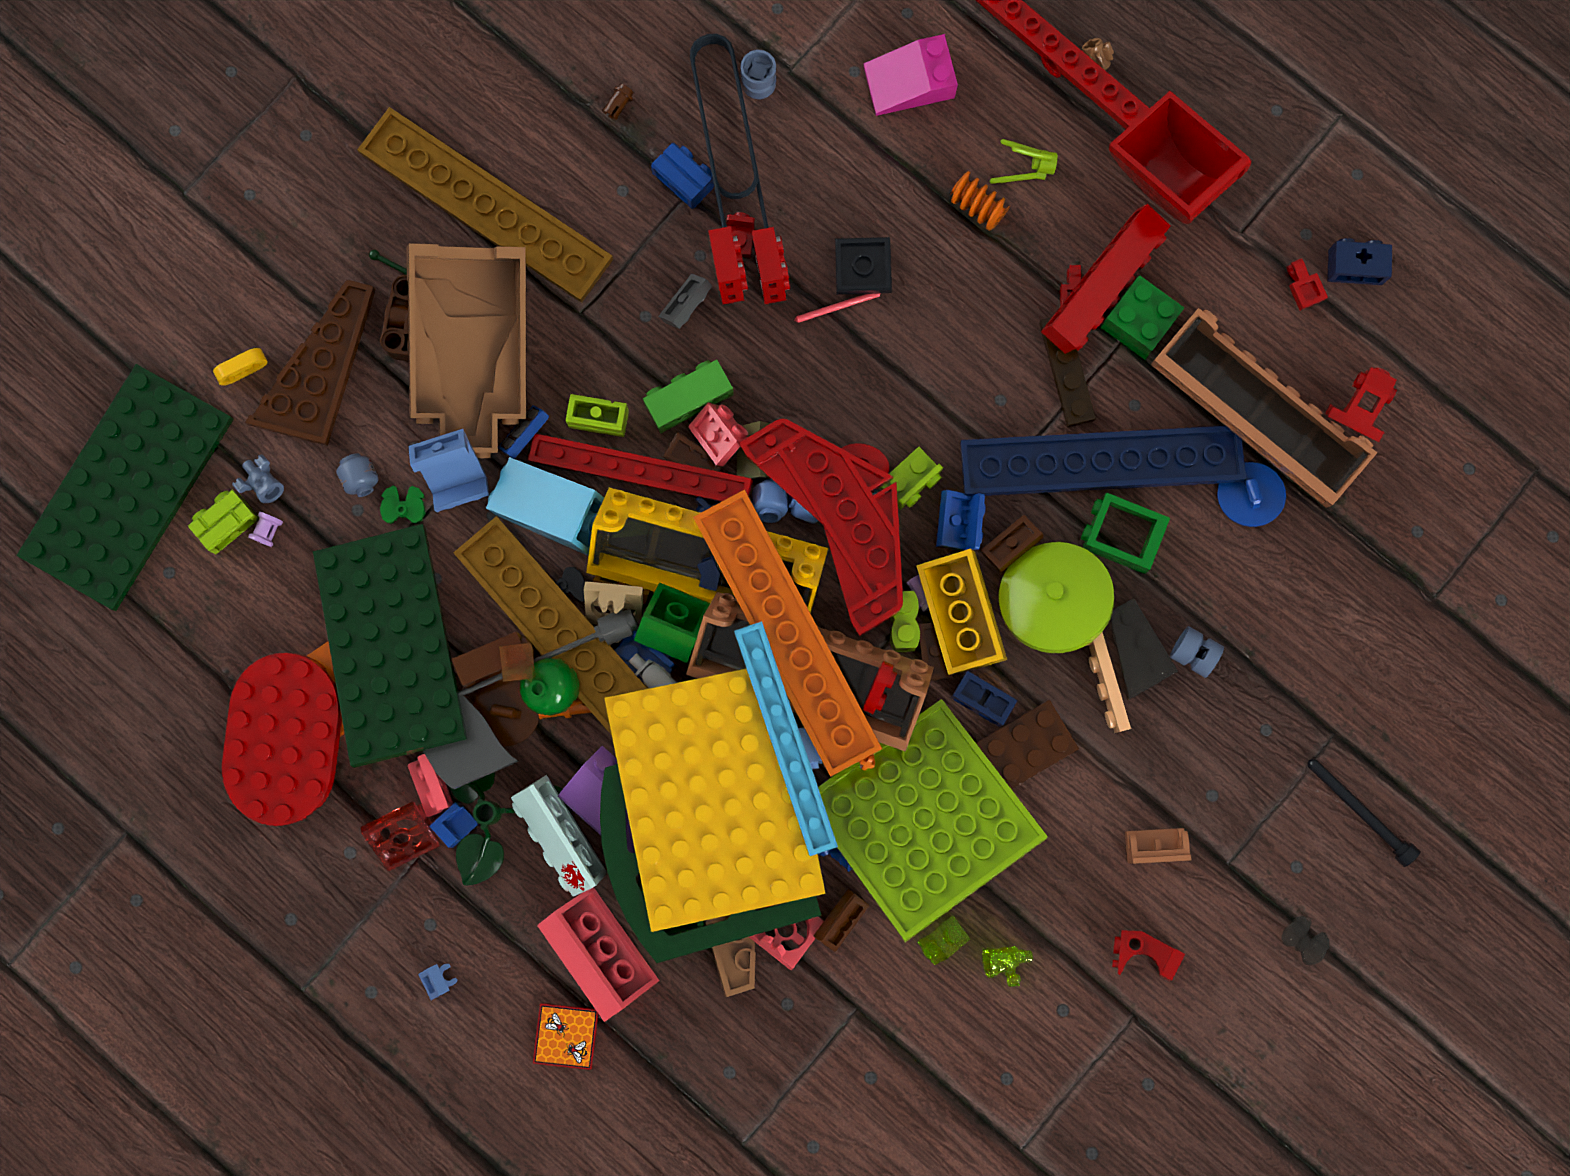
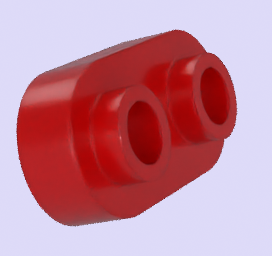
[862,661,897,714]

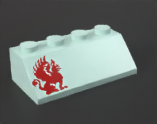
[511,775,607,896]

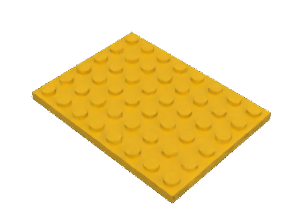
[604,669,826,932]

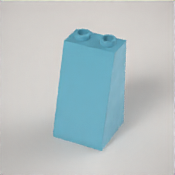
[486,457,604,556]

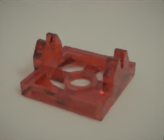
[360,801,441,871]

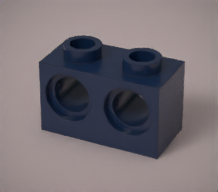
[950,671,1018,727]

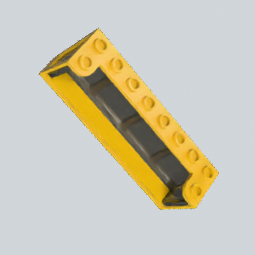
[586,487,828,613]

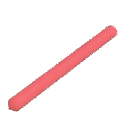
[794,293,881,323]

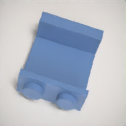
[409,429,489,512]

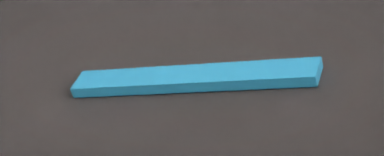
[734,622,838,856]

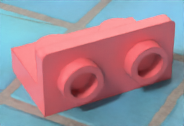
[688,403,748,467]
[408,754,454,817]

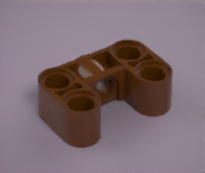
[380,275,409,362]

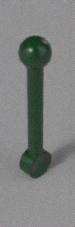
[369,250,407,275]

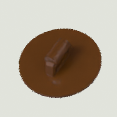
[473,678,539,746]

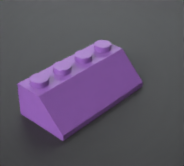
[558,746,635,853]

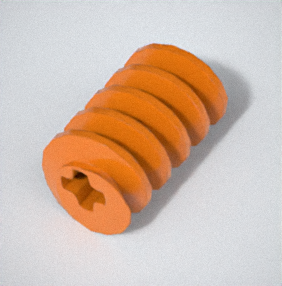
[950,171,1011,231]

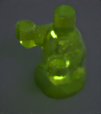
[982,946,1033,987]

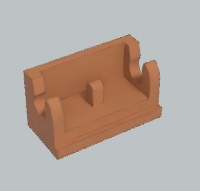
[1125,828,1191,864]

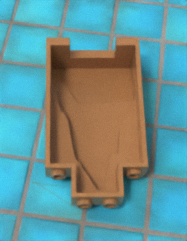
[406,243,526,458]

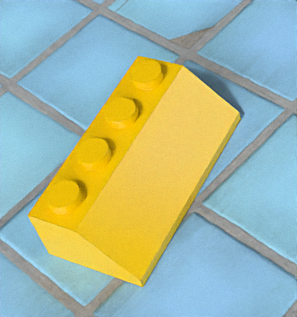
[916,549,1007,675]

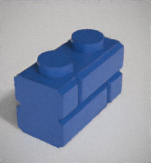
[651,143,714,209]

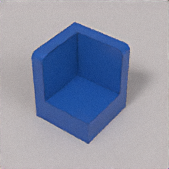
[429,802,478,848]

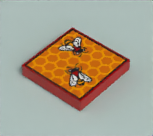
[533,1003,599,1070]

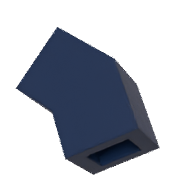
[697,555,722,591]

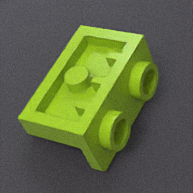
[880,447,943,510]

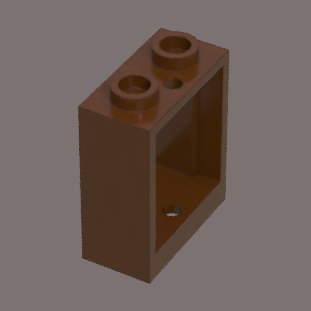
[452,632,537,688]

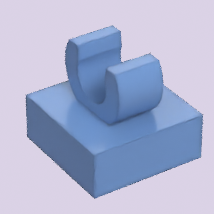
[418,964,457,1000]

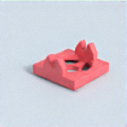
[749,904,824,970]

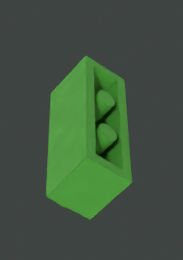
[643,360,734,434]

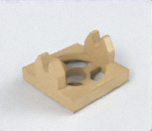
[584,582,643,643]

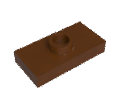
[662,432,722,472]
[814,889,870,952]

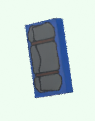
[498,405,549,459]

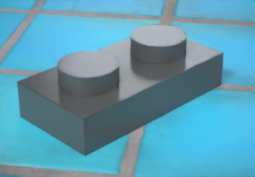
[658,274,713,329]

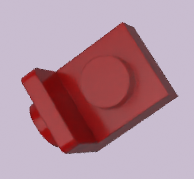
[727,212,755,258]

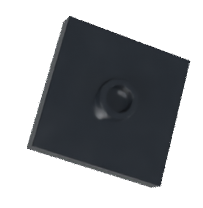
[835,237,892,295]

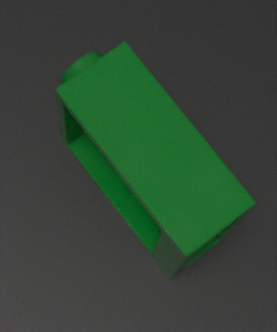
[1081,493,1170,574]

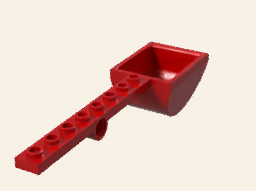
[975,0,1251,224]

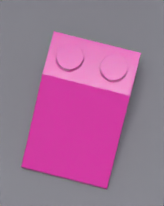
[863,34,958,116]

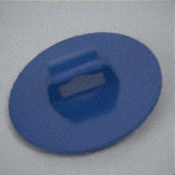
[1217,462,1286,527]

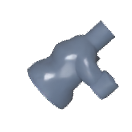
[232,455,284,503]

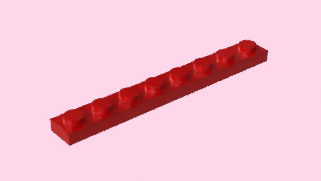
[528,434,753,502]

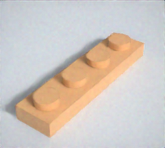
[1086,632,1131,733]

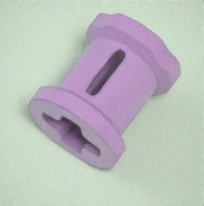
[248,511,283,547]

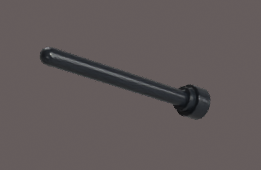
[1307,759,1421,867]

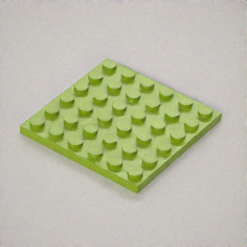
[818,699,1048,942]

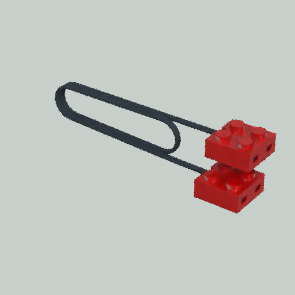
[690,34,790,305]

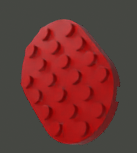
[222,653,342,826]

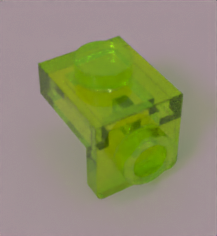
[918,916,970,965]

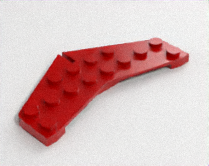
[739,419,903,637]

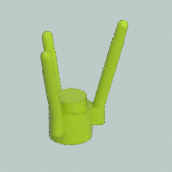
[990,139,1058,184]

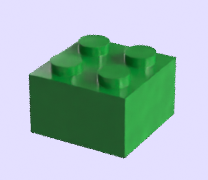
[1101,275,1184,360]
[634,582,710,663]

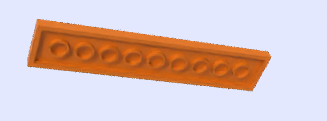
[693,490,882,777]

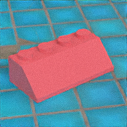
[537,887,660,1022]

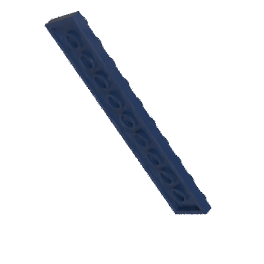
[960,426,1246,496]

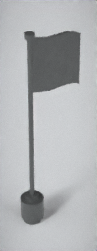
[423,608,639,789]

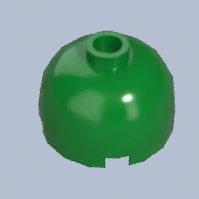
[519,658,579,716]

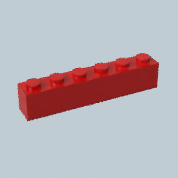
[1041,204,1171,354]

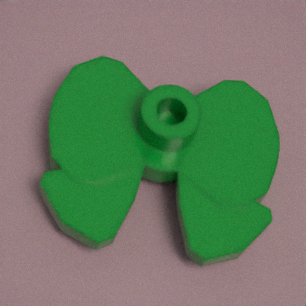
[380,486,426,524]

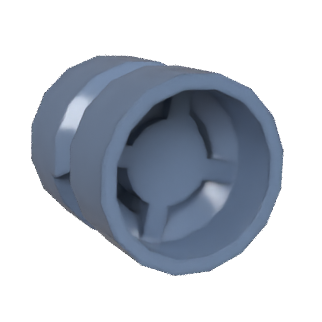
[741,50,776,99]
[1170,626,1224,678]

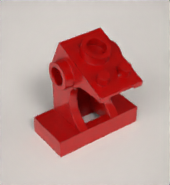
[1325,367,1397,442]
[1112,930,1185,982]

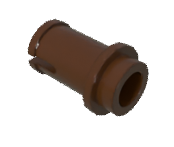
[602,83,634,121]

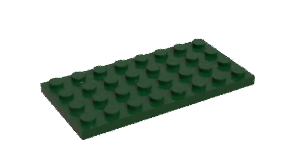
[16,364,234,611]
[313,524,467,768]

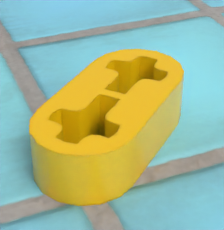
[213,348,268,385]

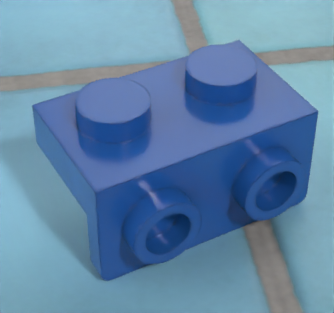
[936,490,986,551]

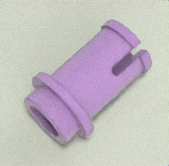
[906,575,929,612]

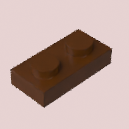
[981,515,1043,573]
[918,622,953,681]

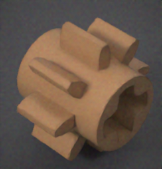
[1082,38,1114,70]

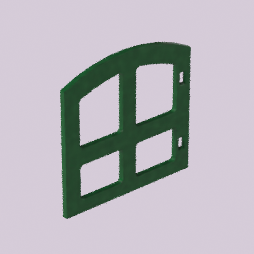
[600,764,821,963]

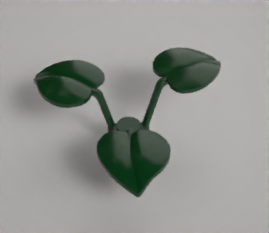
[450,772,572,886]

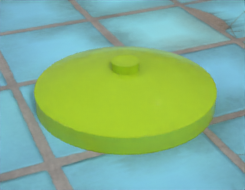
[999,542,1114,653]

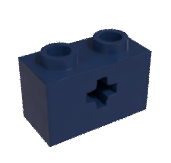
[1327,238,1392,285]

